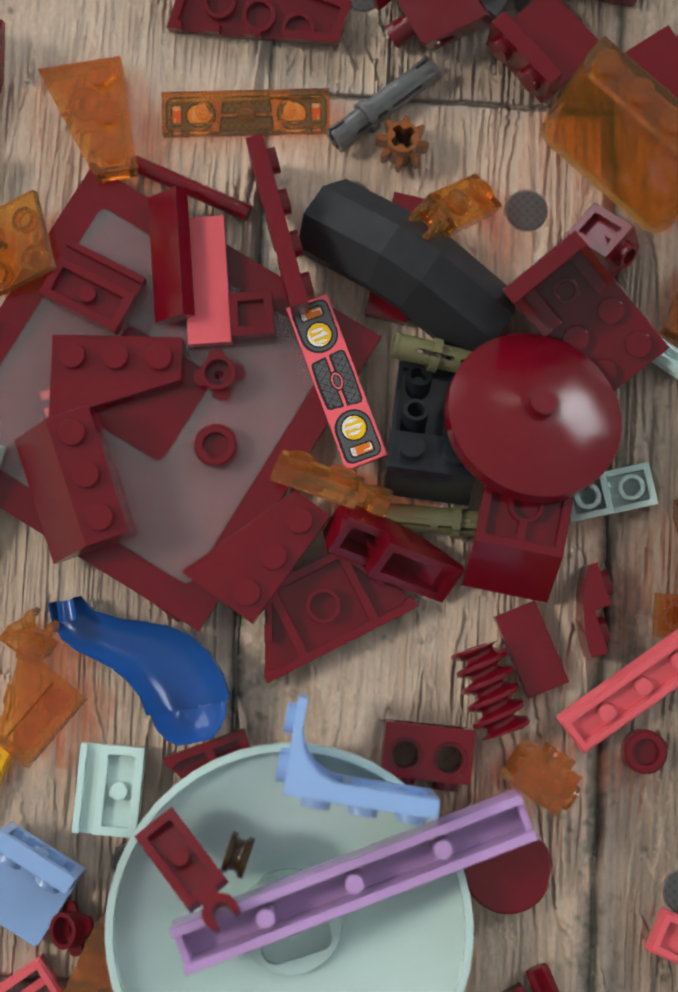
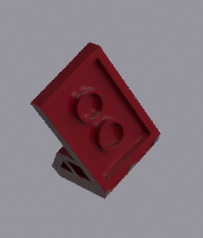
[503,229,670,391]

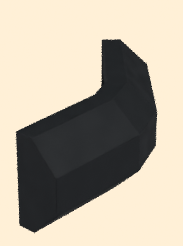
[299,179,515,362]

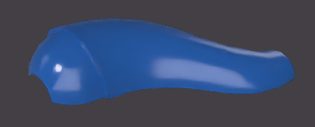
[48,596,232,746]

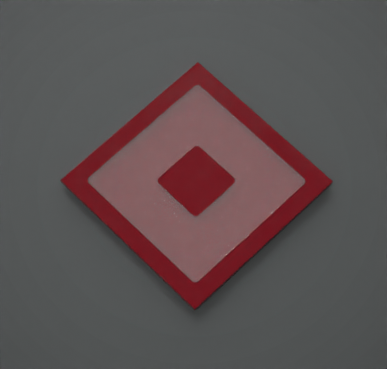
[0,165,381,632]

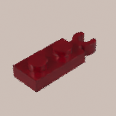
[134,807,242,934]

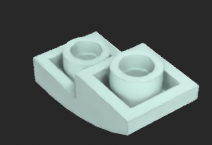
[570,462,658,522]

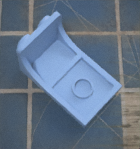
[275,693,440,826]

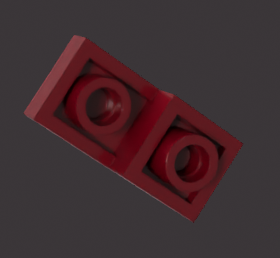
[575,562,613,658]

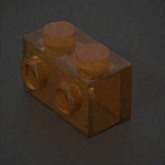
[499,737,582,816]

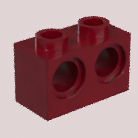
[380,719,475,792]

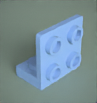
[0,822,86,946]

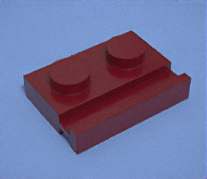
[38,239,147,336]

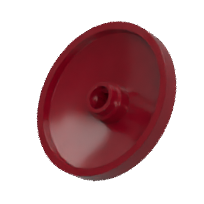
[444,334,622,503]

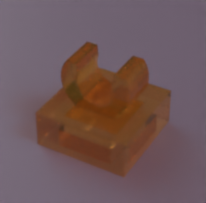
[0,607,59,665]

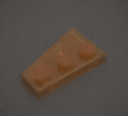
[38,56,139,183]

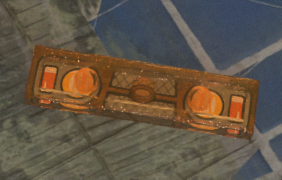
[161,88,330,138]

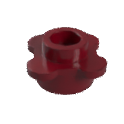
[193,349,245,401]
[50,901,94,957]

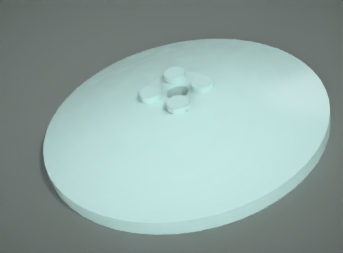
[105,742,474,992]

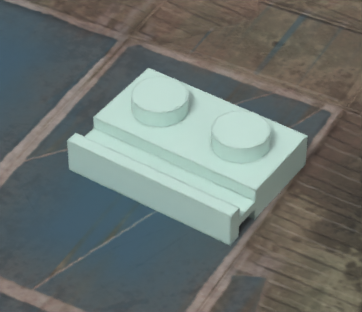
[71,741,147,838]

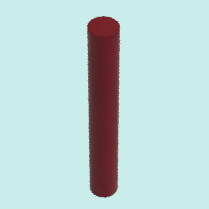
[131,156,253,221]

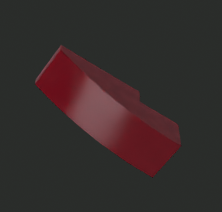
[323,498,465,603]

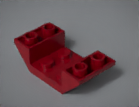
[461,485,574,603]

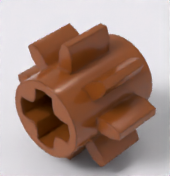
[376,115,429,173]

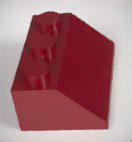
[14,405,138,564]

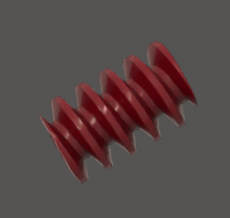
[451,640,530,740]

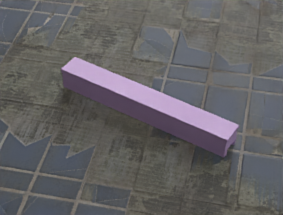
[170,788,538,976]

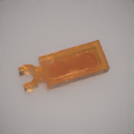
[408,173,502,240]
[270,449,393,517]

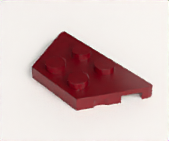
[264,553,418,684]

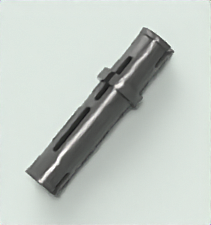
[326,56,441,152]

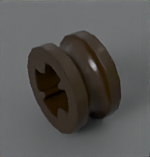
[220,831,255,879]

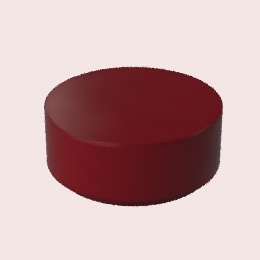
[194,424,239,469]
[620,729,668,774]

